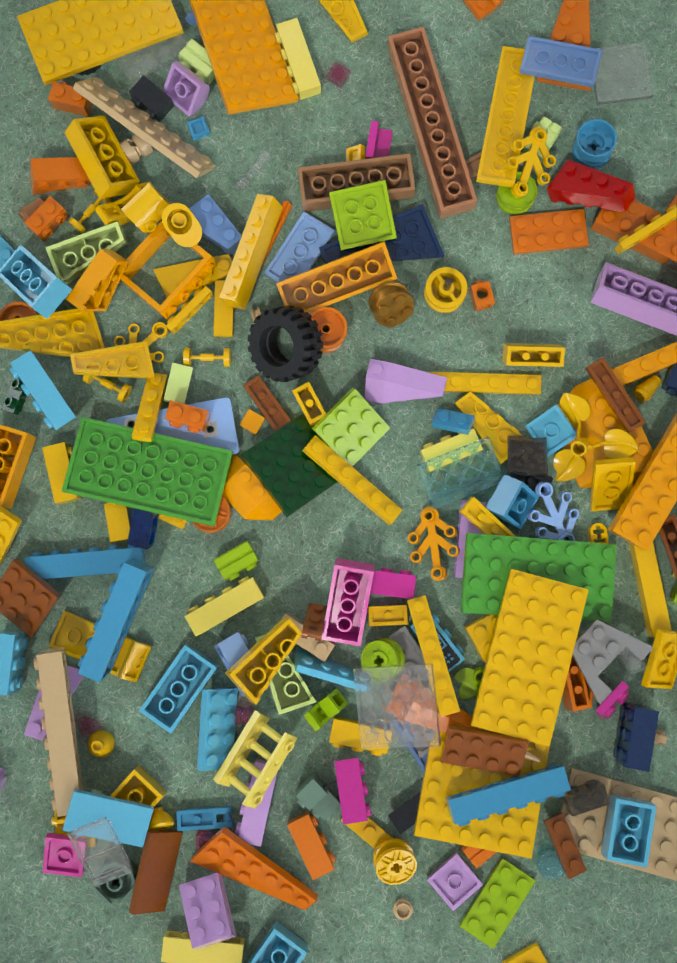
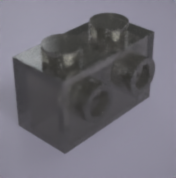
[562,779,610,816]

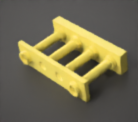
[213,710,297,809]

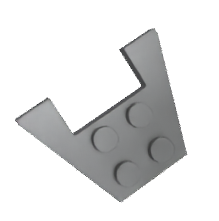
[572,619,653,704]

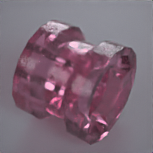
[235,705,253,725]

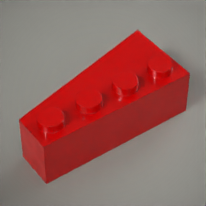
[547,159,636,212]

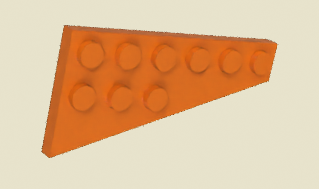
[537,0,591,91]
[190,827,318,910]

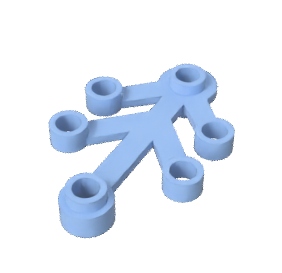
[527,482,579,541]

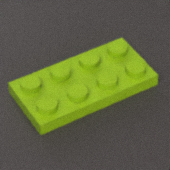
[459,857,536,949]

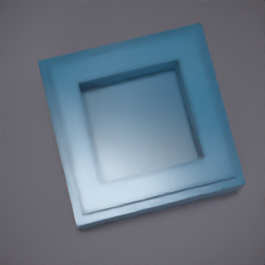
[186,116,211,141]

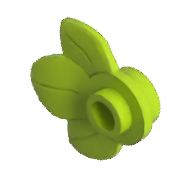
[454,667,484,699]

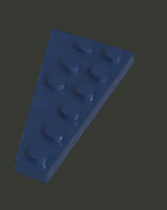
[319,204,445,264]

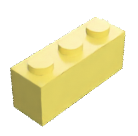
[420,429,483,473]

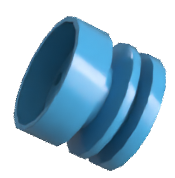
[572,119,617,170]

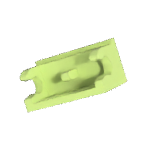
[163,362,193,404]

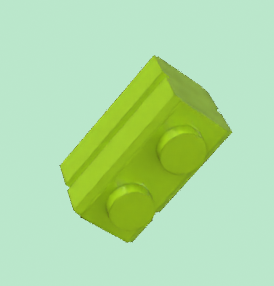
[213,541,259,581]

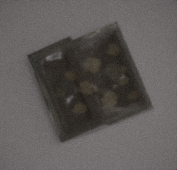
[507,435,548,476]

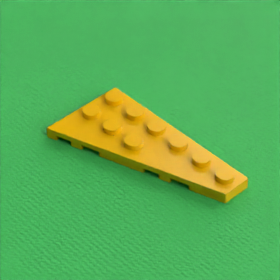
[0,308,105,357]

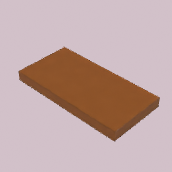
[129,830,183,915]

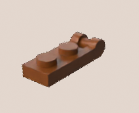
[301,603,327,641]

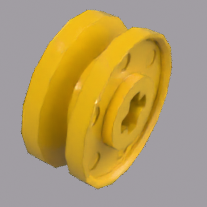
[373,838,417,885]

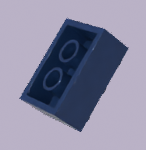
[613,702,659,772]

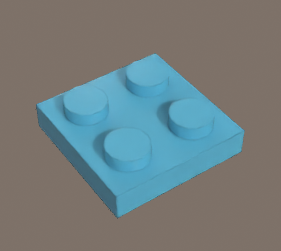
[525,404,577,457]

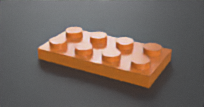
[509,209,589,255]

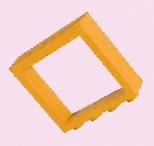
[120,221,217,320]

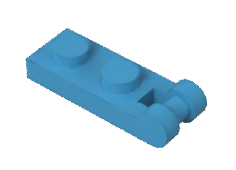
[177,805,233,831]

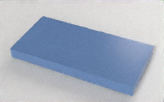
[520,36,603,88]

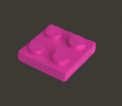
[596,681,629,720]
[42,833,87,877]

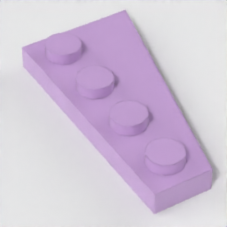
[24,664,84,741]

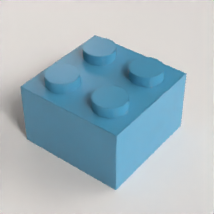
[486,474,539,530]

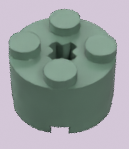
[95,856,138,904]

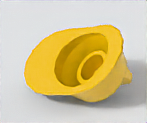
[162,203,202,247]

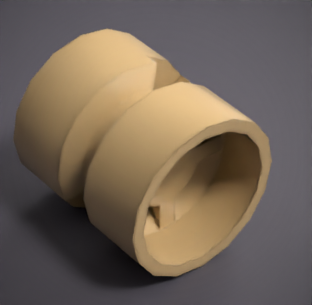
[120,134,154,165]

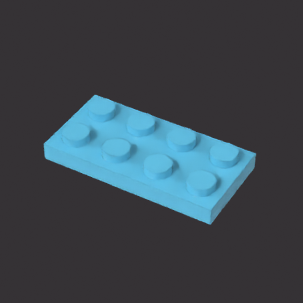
[197,688,238,771]

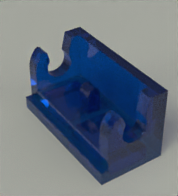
[127,508,159,550]

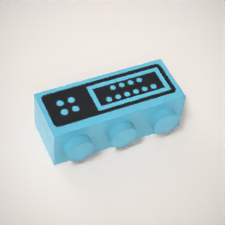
[409,613,465,672]

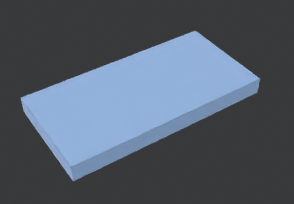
[264,211,335,282]

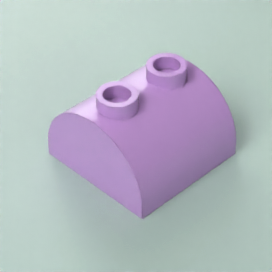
[163,61,210,117]

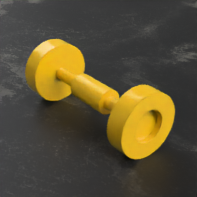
[68,190,112,234]
[183,348,231,367]
[83,375,133,403]

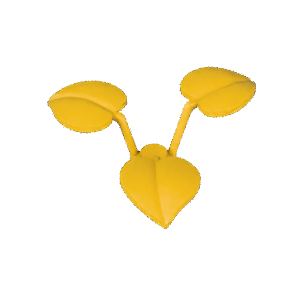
[553,392,639,481]

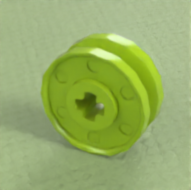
[496,172,537,215]
[361,638,405,682]

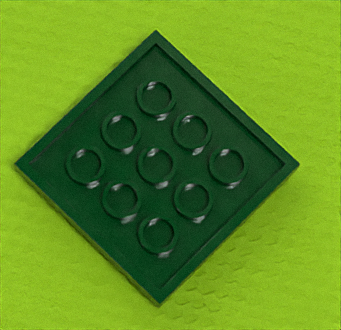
[241,414,338,518]

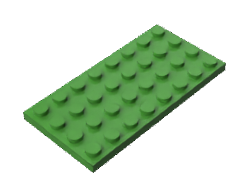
[62,417,233,527]
[460,533,617,622]

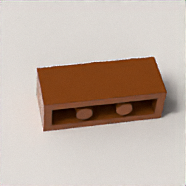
[659,515,677,580]

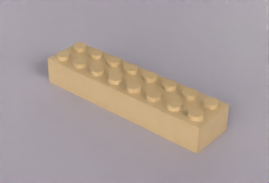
[34,646,84,817]

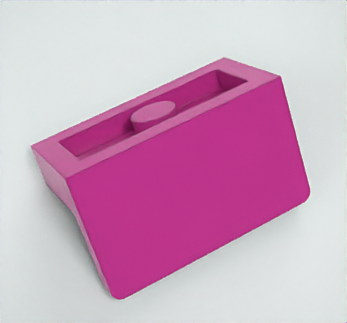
[365,121,392,159]

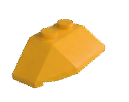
[223,454,282,520]

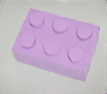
[179,873,237,949]

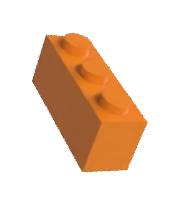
[287,810,336,880]

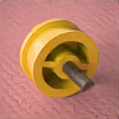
[424,267,467,313]

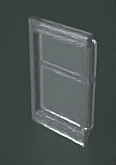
[67,817,132,888]

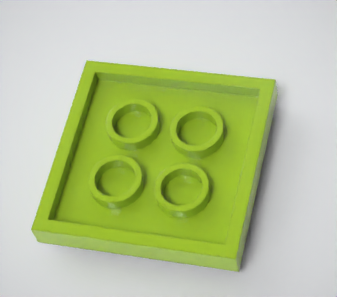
[329,180,397,250]
[312,387,390,467]

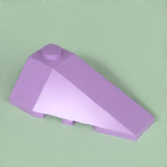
[365,359,447,404]

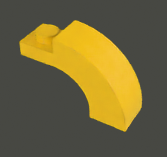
[95,182,154,225]

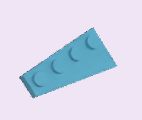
[293,646,372,693]

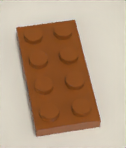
[440,724,529,777]

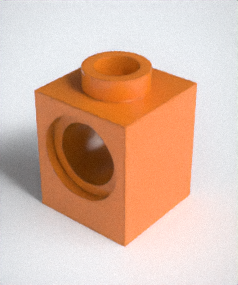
[469,280,495,312]

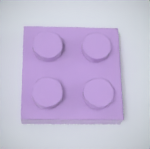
[427,852,483,911]

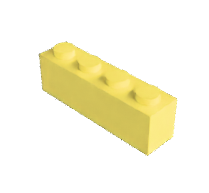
[274,18,321,100]
[184,576,265,637]
[161,930,245,963]

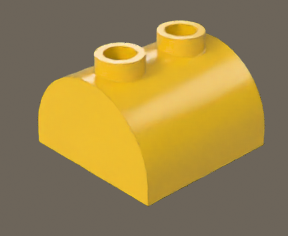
[122,183,171,234]

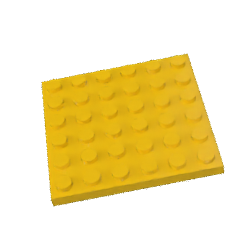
[413,729,550,859]

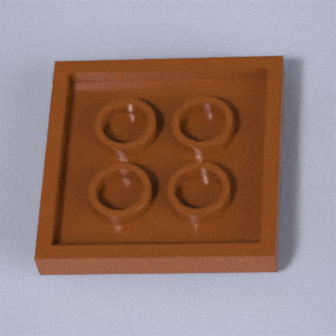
[0,558,61,638]

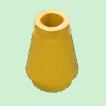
[633,375,662,402]

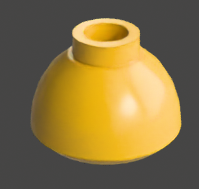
[87,730,115,758]
[147,807,174,831]

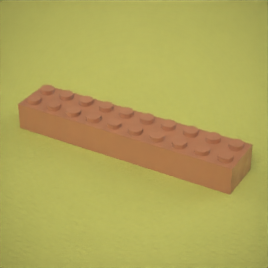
[387,27,478,219]

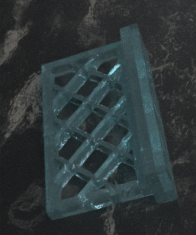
[417,436,504,509]

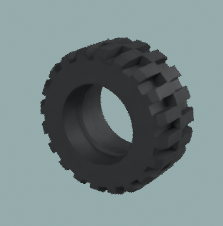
[248,306,323,382]

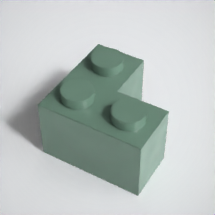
[296,771,340,821]

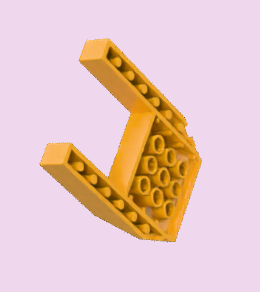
[562,342,677,488]

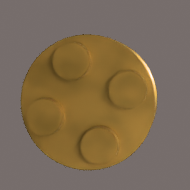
[368,281,414,328]

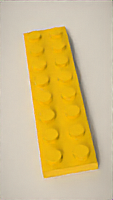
[476,46,535,188]

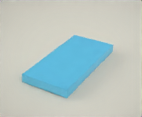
[62,789,154,847]

